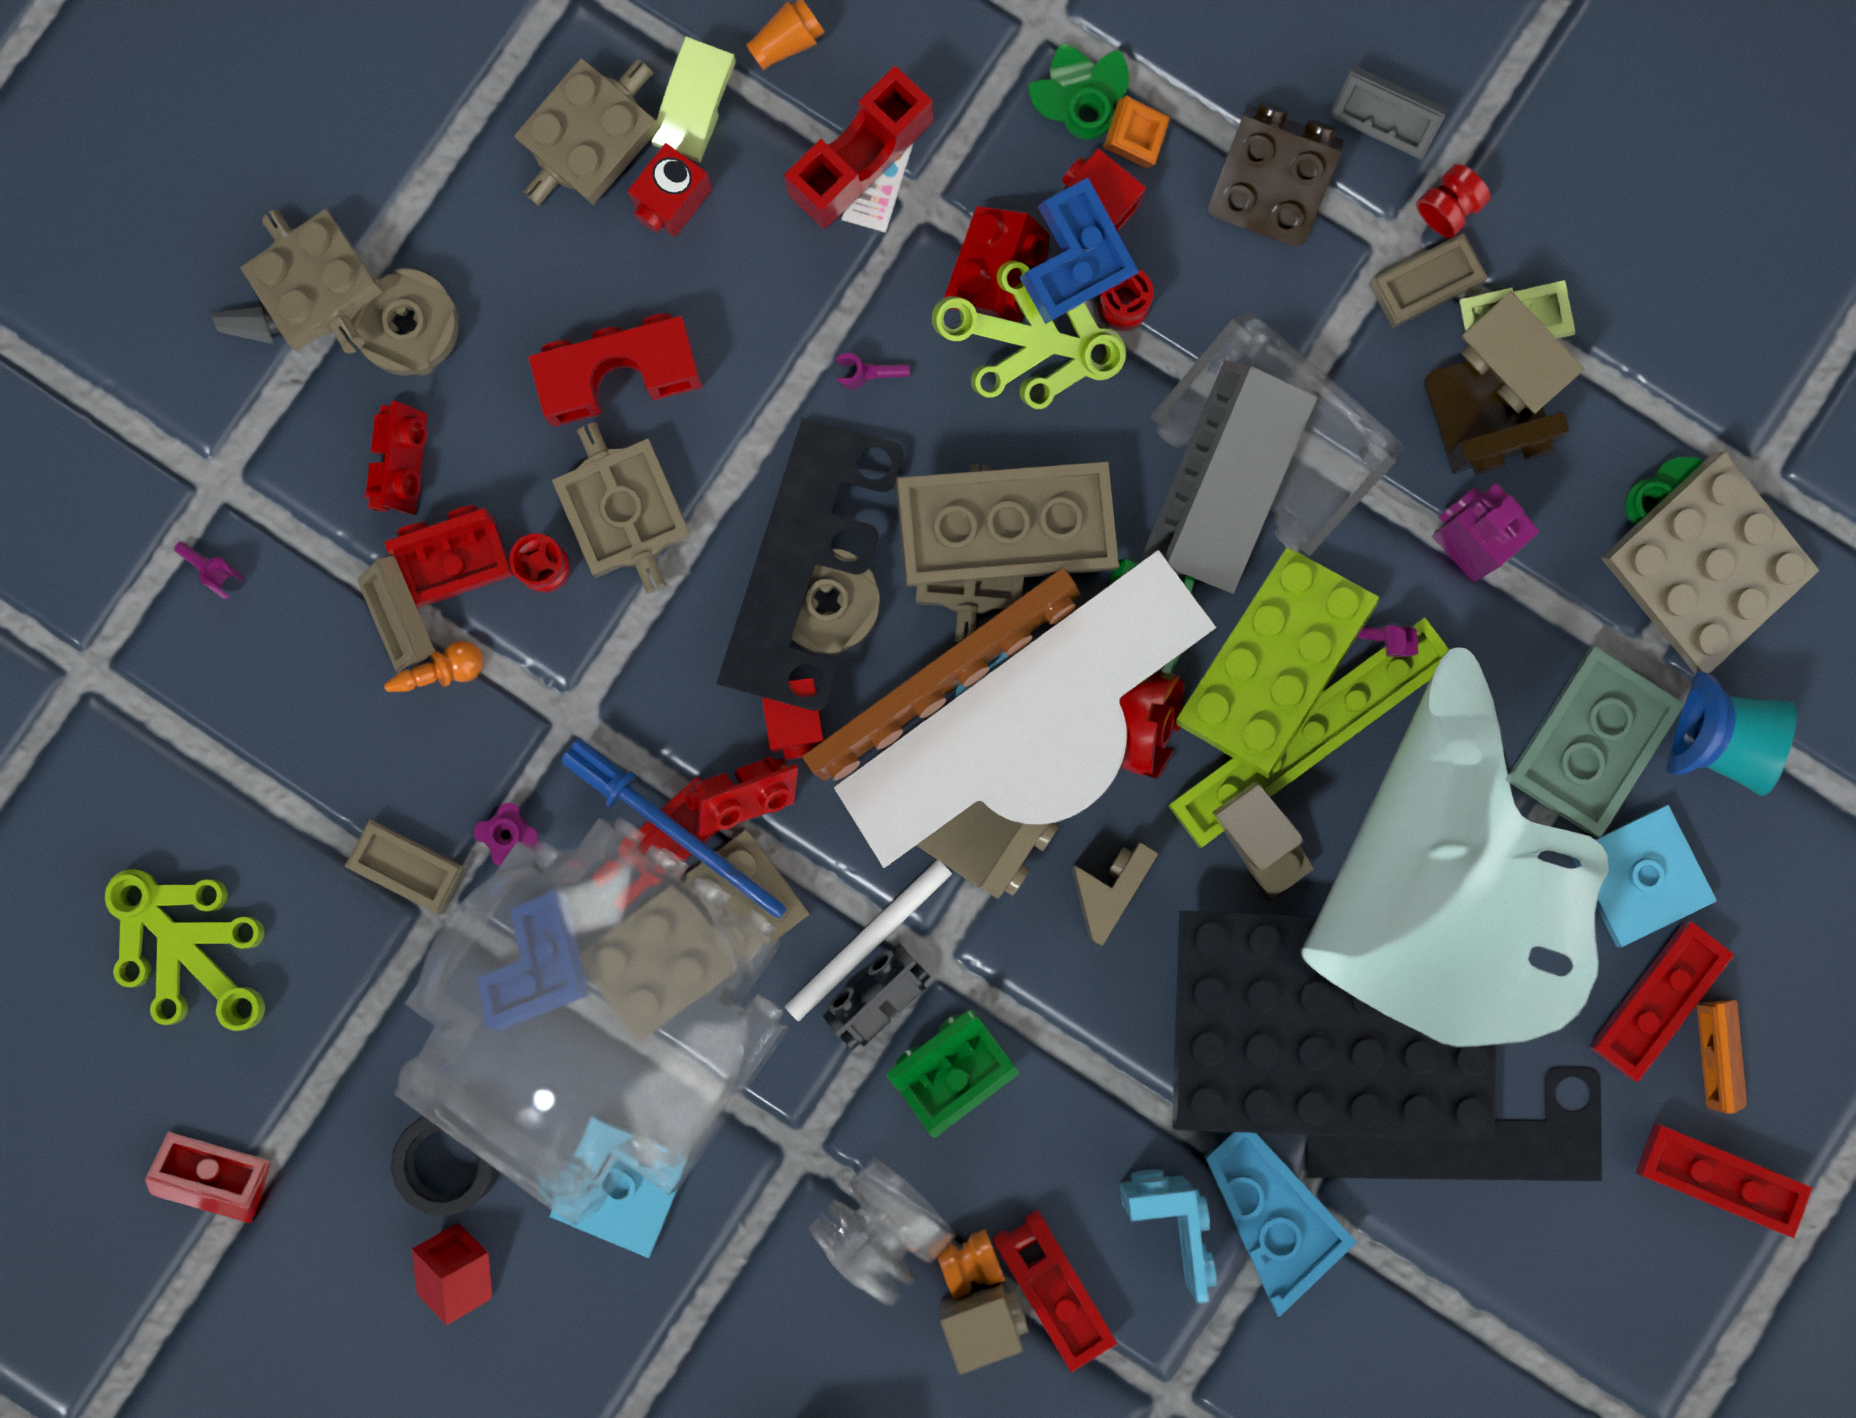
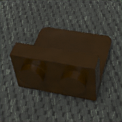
[1208,102,1344,247]
[1424,361,1570,475]

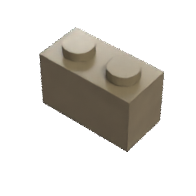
[1460,291,1585,415]
[940,1282,1029,1375]

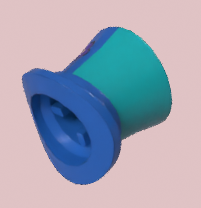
[1666,671,1797,796]

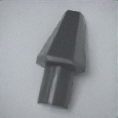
[209,306,280,344]

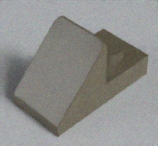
[1212,782,1314,900]
[1072,843,1158,946]

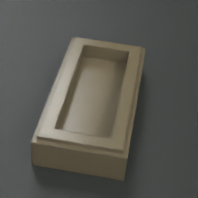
[1369,233,1488,329]
[357,555,435,673]
[344,819,467,915]

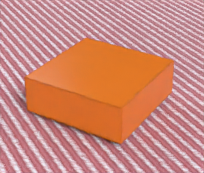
[1103,96,1170,168]

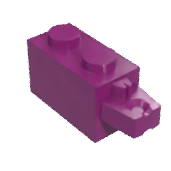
[1432,483,1540,583]

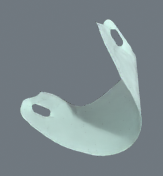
[1302,647,1609,1047]

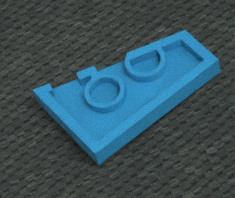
[1204,1132,1357,1317]

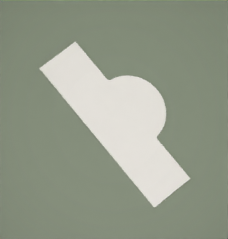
[834,550,1216,868]

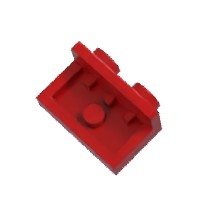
[944,206,1050,323]
[384,505,514,608]

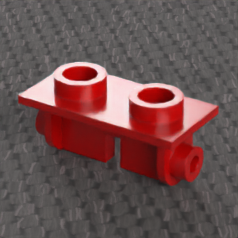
[364,401,428,516]
[684,756,798,837]

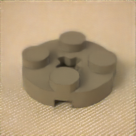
[351,269,459,376]
[791,549,880,656]

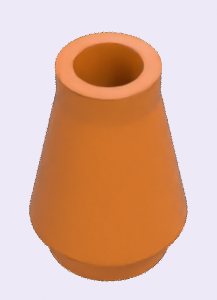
[746,0,825,71]

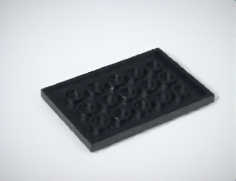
[1172,910,1496,1142]

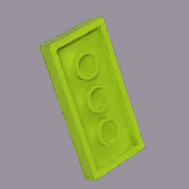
[1176,546,1380,778]

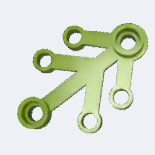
[932,261,1126,409]
[105,869,265,1031]

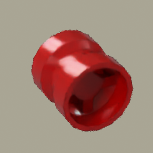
[1416,164,1491,238]
[1098,269,1153,331]
[509,533,571,593]

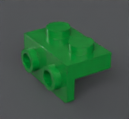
[886,1010,1020,1138]

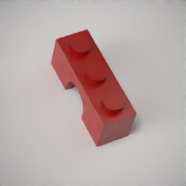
[784,65,933,230]
[528,313,703,427]

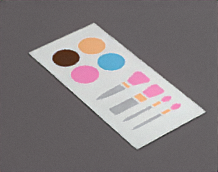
[842,142,914,232]

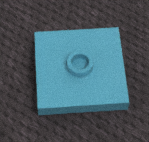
[1572,805,1717,947]
[549,1114,692,1258]

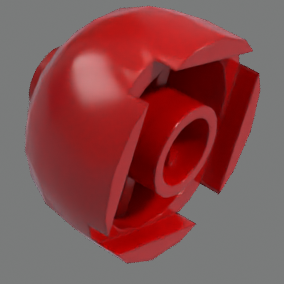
[1119,671,1185,779]

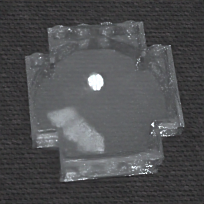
[393,817,790,1225]

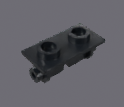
[823,943,931,1050]

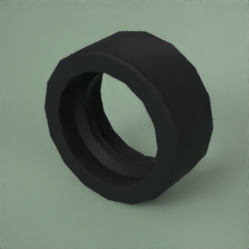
[391,1109,501,1216]

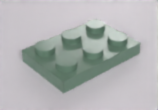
[1505,646,1685,838]

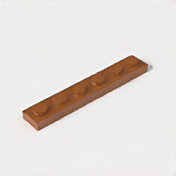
[802,568,1081,782]

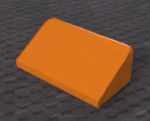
[1697,999,1747,1114]

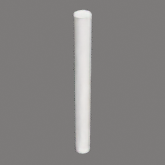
[784,860,952,1022]

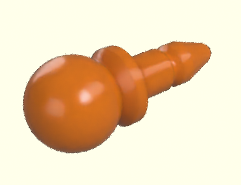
[384,641,484,692]

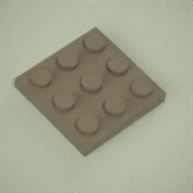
[1601,452,1819,674]

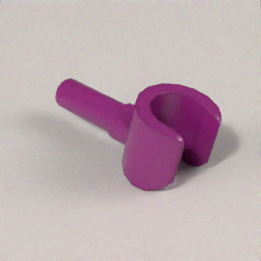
[836,353,910,390]
[174,541,243,599]
[1357,625,1418,657]

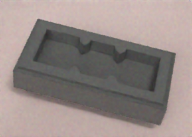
[1329,65,1448,160]

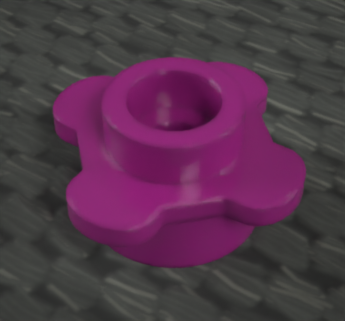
[474,803,538,866]

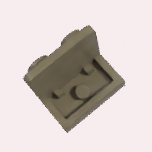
[916,801,1060,899]

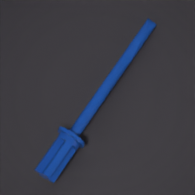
[561,738,787,919]

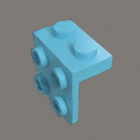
[1119,1169,1216,1303]

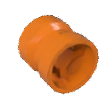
[935,1229,1005,1300]

